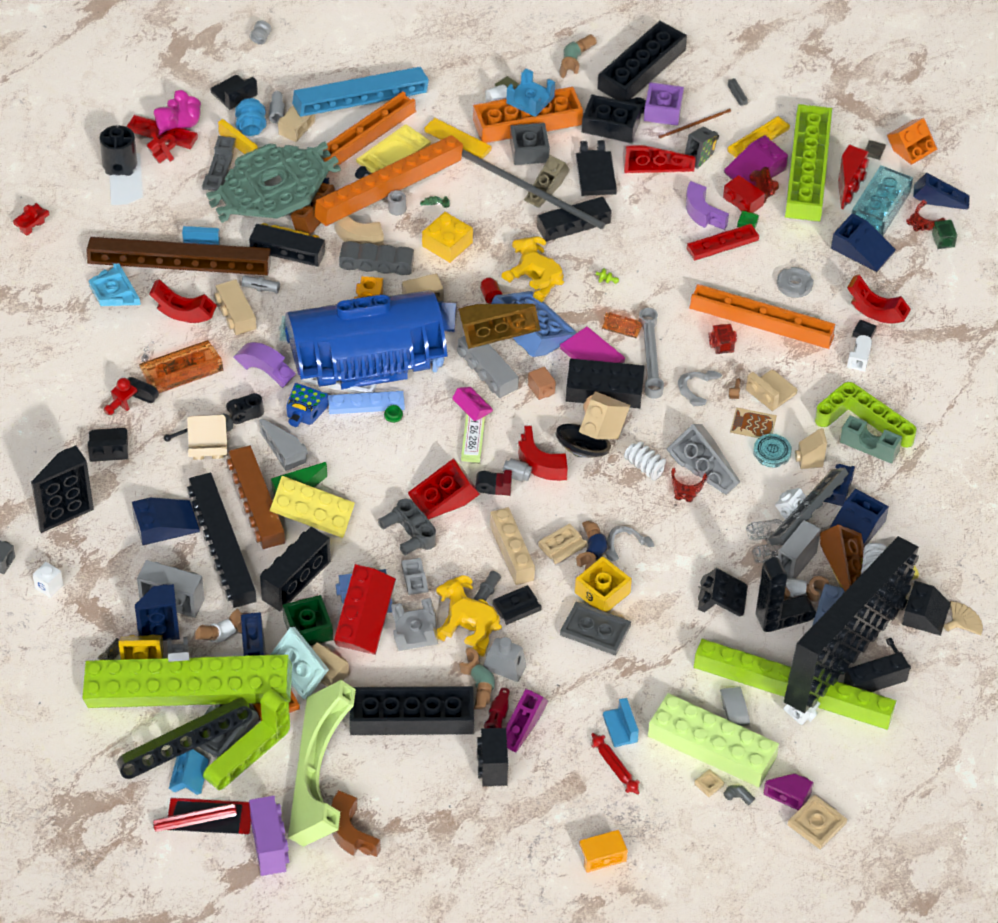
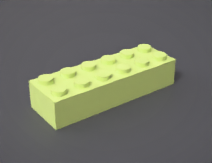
[648,693,779,788]

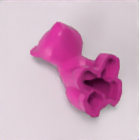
[153,90,201,135]

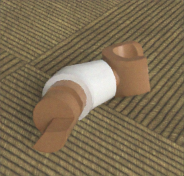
[784,576,829,602]
[195,608,249,643]

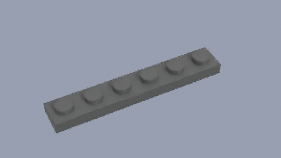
[768,467,849,545]

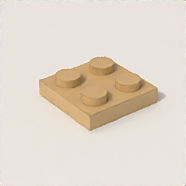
[787,795,847,850]

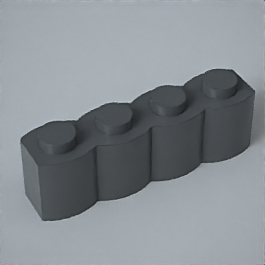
[339,241,414,275]

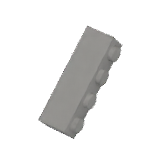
[457,336,519,398]

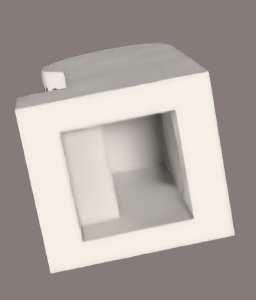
[847,335,872,372]

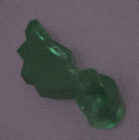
[420,196,450,208]

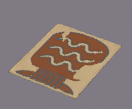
[730,407,777,441]

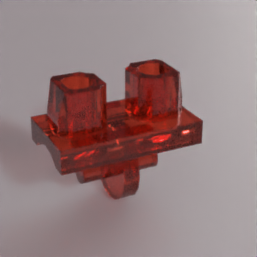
[749,167,779,203]

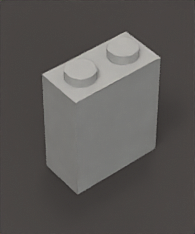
[778,520,821,579]

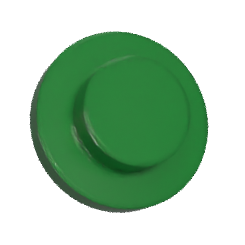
[384,405,403,423]

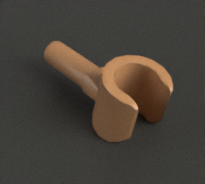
[729,378,741,399]

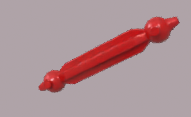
[591,733,640,795]

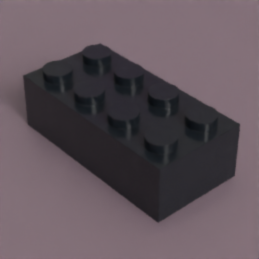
[566,358,645,409]
[260,526,331,612]

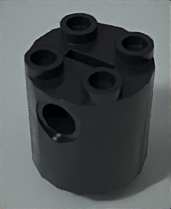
[99,125,137,176]

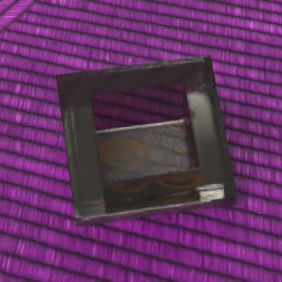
[98,638,120,660]

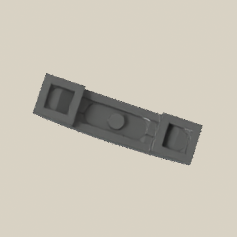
[202,136,236,191]

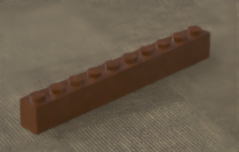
[87,237,271,276]

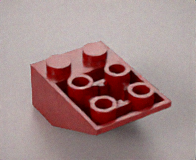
[838,144,869,210]

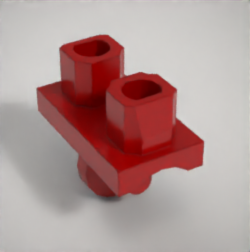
[13,203,49,236]

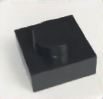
[852,320,877,339]

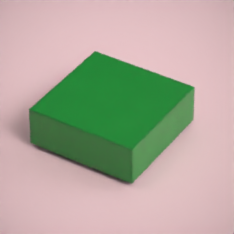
[737,211,759,229]

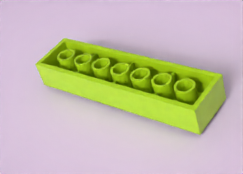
[785,104,832,222]

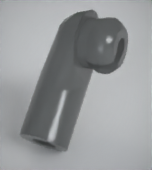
[724,785,756,806]

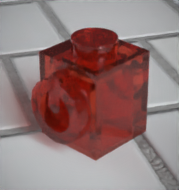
[708,324,737,354]

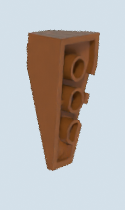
[820,525,864,591]

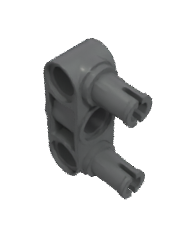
[378,499,436,556]

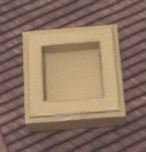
[694,769,724,797]

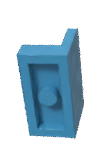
[182,226,220,245]
[603,698,639,747]
[169,749,209,795]

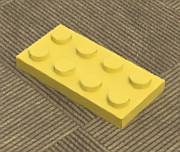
[269,476,355,538]

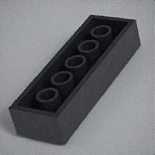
[597,21,687,101]
[350,686,474,735]

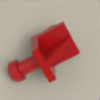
[104,378,137,416]

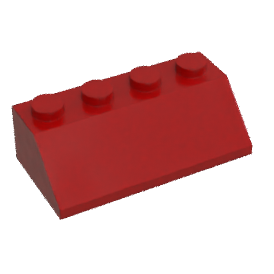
[334,564,396,655]

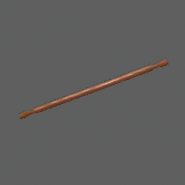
[658,109,731,139]

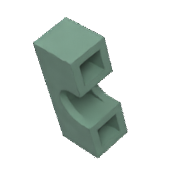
[840,415,902,464]

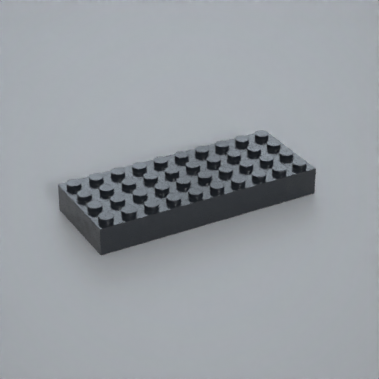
[784,536,919,714]

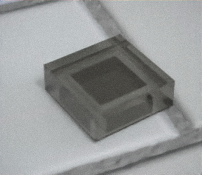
[865,140,886,160]

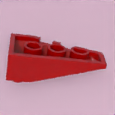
[623,145,695,173]

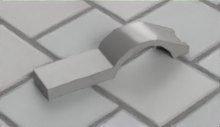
[167,637,189,662]

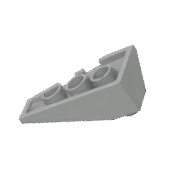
[667,424,740,495]

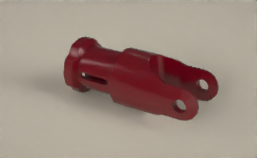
[484,687,510,728]

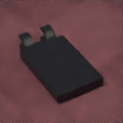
[576,140,617,196]

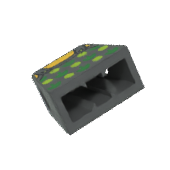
[685,127,719,169]

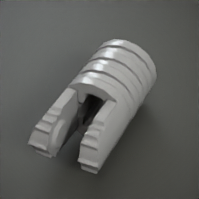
[269,91,285,123]

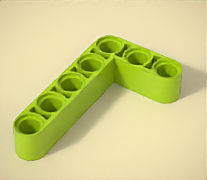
[815,382,917,448]
[203,689,290,790]

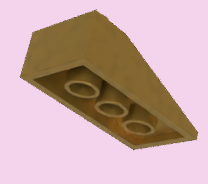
[458,304,541,349]

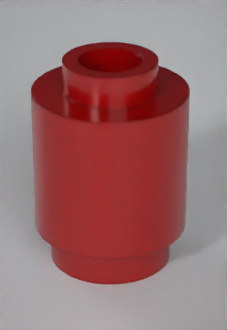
[480,278,503,304]

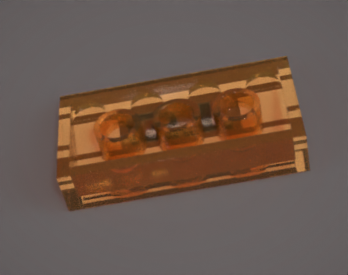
[139,340,224,393]

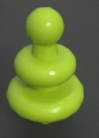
[595,268,619,284]

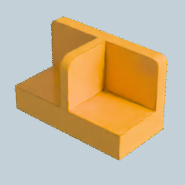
[579,830,628,872]

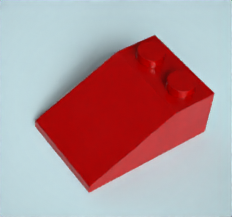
[408,458,480,520]

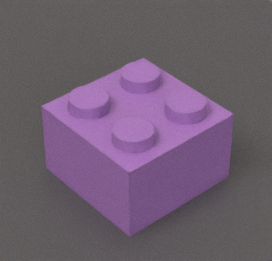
[644,83,684,126]

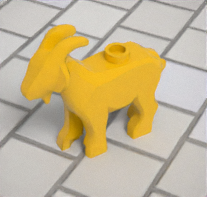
[501,236,564,302]
[436,575,502,657]

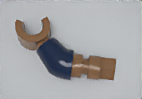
[576,521,607,570]

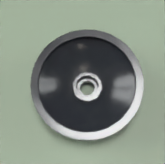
[555,424,611,458]

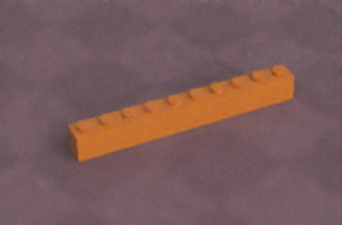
[314,135,463,226]

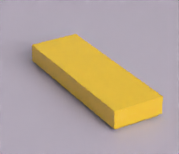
[218,119,258,154]

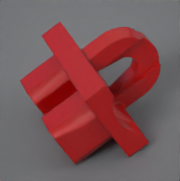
[146,131,177,164]

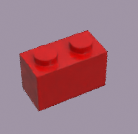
[723,175,765,213]

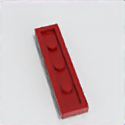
[127,115,198,149]
[686,224,759,261]

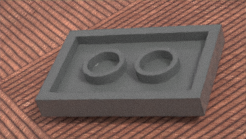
[560,601,631,656]

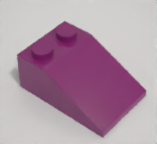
[724,135,788,187]

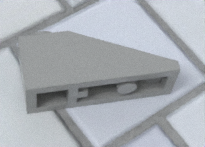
[259,419,308,471]

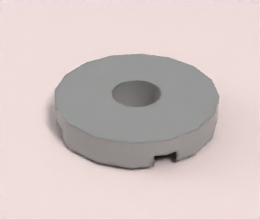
[777,267,814,298]

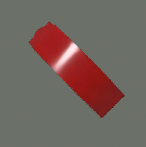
[847,274,911,324]
[149,279,217,323]
[518,425,568,481]

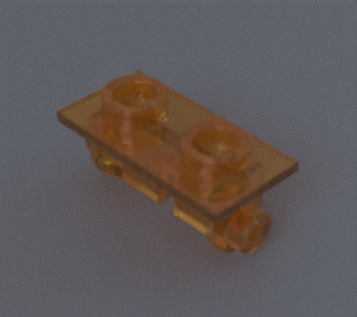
[602,312,642,338]

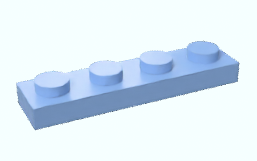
[328,391,405,414]

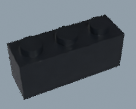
[844,652,910,692]

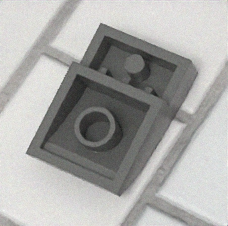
[186,704,260,758]

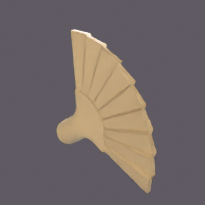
[944,601,983,636]

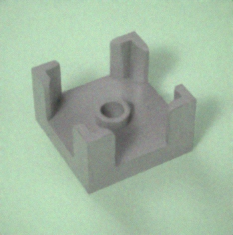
[391,598,438,651]

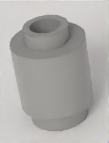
[503,458,532,482]

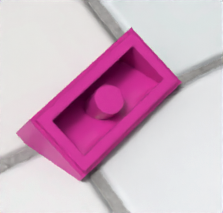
[453,387,493,421]

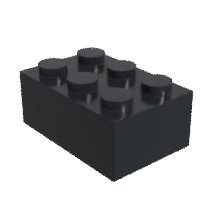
[582,94,642,143]

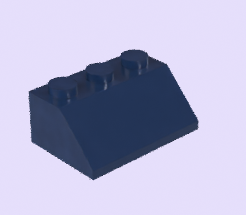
[135,584,180,641]

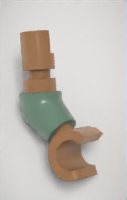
[559,34,597,78]
[459,648,495,709]

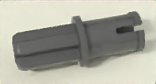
[473,571,501,601]

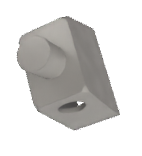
[484,637,526,682]

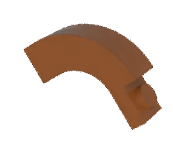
[331,790,381,857]

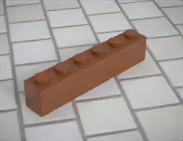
[226,445,285,549]

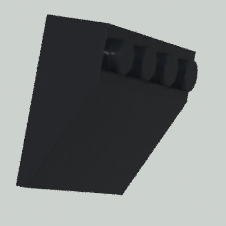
[31,445,94,533]

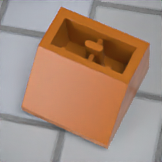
[887,118,937,165]

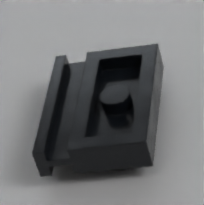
[493,585,542,625]

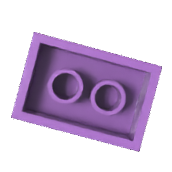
[249,796,289,876]

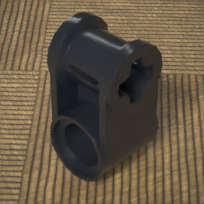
[226,393,264,424]

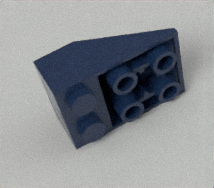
[831,213,896,272]
[829,488,889,547]

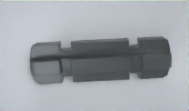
[727,78,748,106]

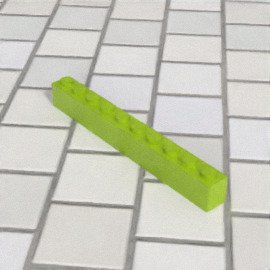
[694,639,896,730]

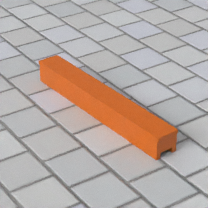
[320,91,416,172]
[689,284,835,349]

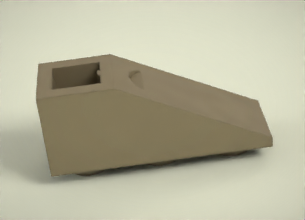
[524,155,570,208]

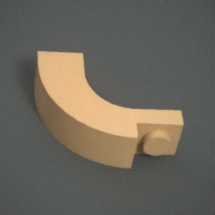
[334,215,384,246]

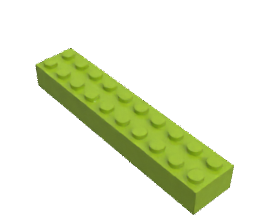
[82,655,292,708]

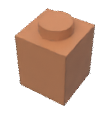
[528,366,556,400]

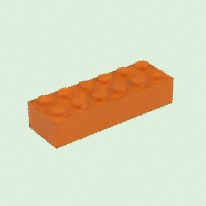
[473,87,583,143]

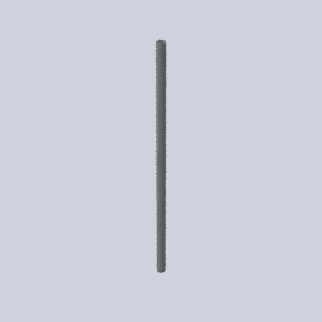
[462,149,605,229]

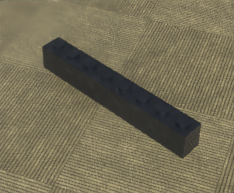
[187,472,257,608]

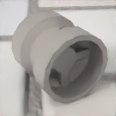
[250,21,271,44]

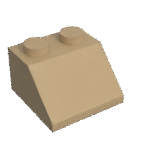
[579,391,631,439]

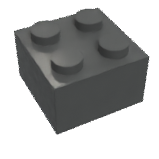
[510,123,550,165]

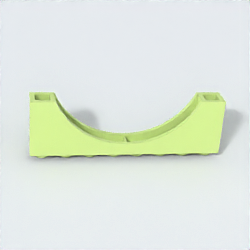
[288,680,356,847]

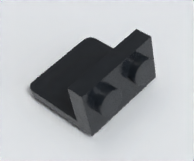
[211,75,258,110]
[88,428,128,462]
[698,568,748,617]

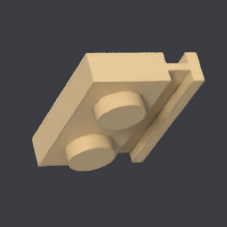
[538,524,587,565]

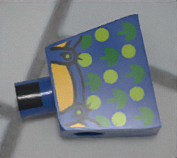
[286,383,328,427]

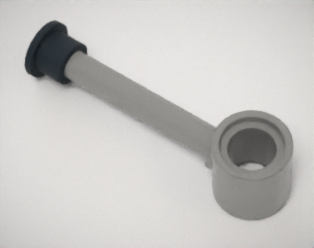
[355,166,406,216]

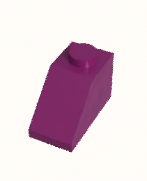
[763,773,814,810]

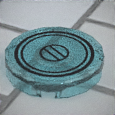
[753,434,792,468]

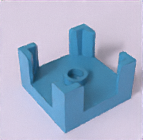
[506,68,555,117]

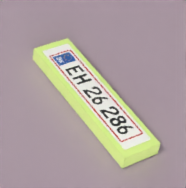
[461,400,487,463]

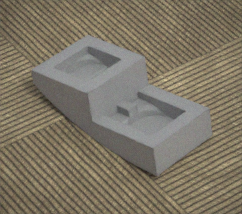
[401,558,428,595]
[720,686,750,726]

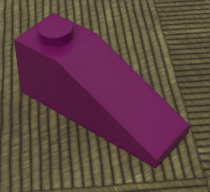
[506,689,548,753]

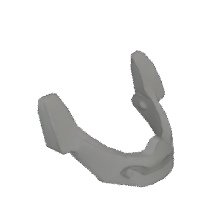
[678,371,722,406]
[605,526,654,561]

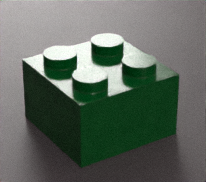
[282,595,333,646]

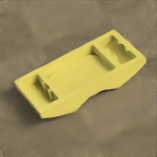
[356,124,431,173]

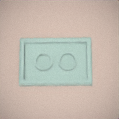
[271,627,329,699]

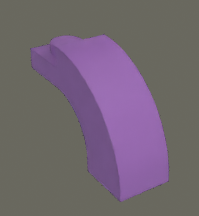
[686,181,729,230]
[233,342,296,388]

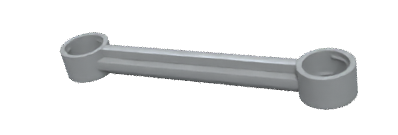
[639,308,664,399]

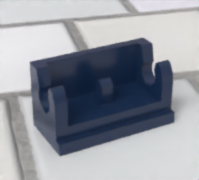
[823,464,855,506]

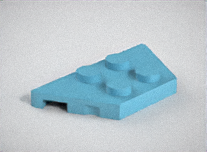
[89,264,141,306]

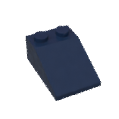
[132,497,200,546]

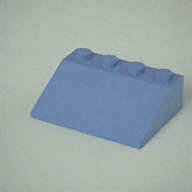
[491,291,577,357]

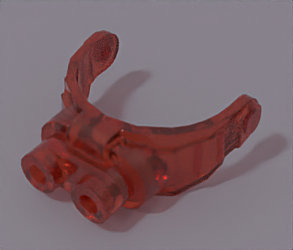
[906,200,946,232]
[671,468,707,502]

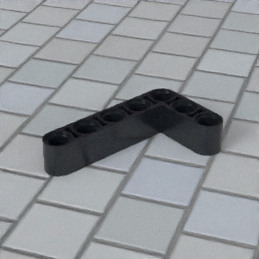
[755,557,816,632]

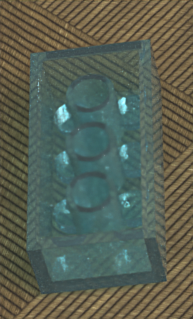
[852,165,913,236]

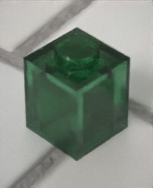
[932,220,957,249]

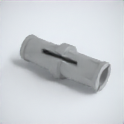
[242,275,280,293]

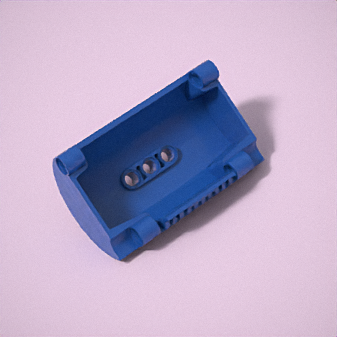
[285,290,448,389]

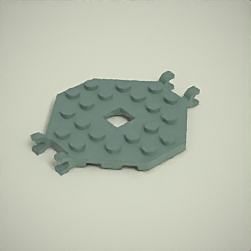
[206,142,341,223]

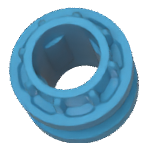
[235,98,266,136]

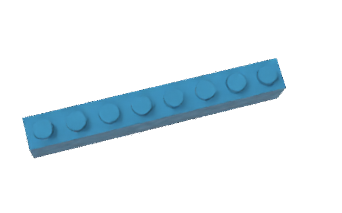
[292,67,429,117]

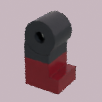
[475,470,512,496]

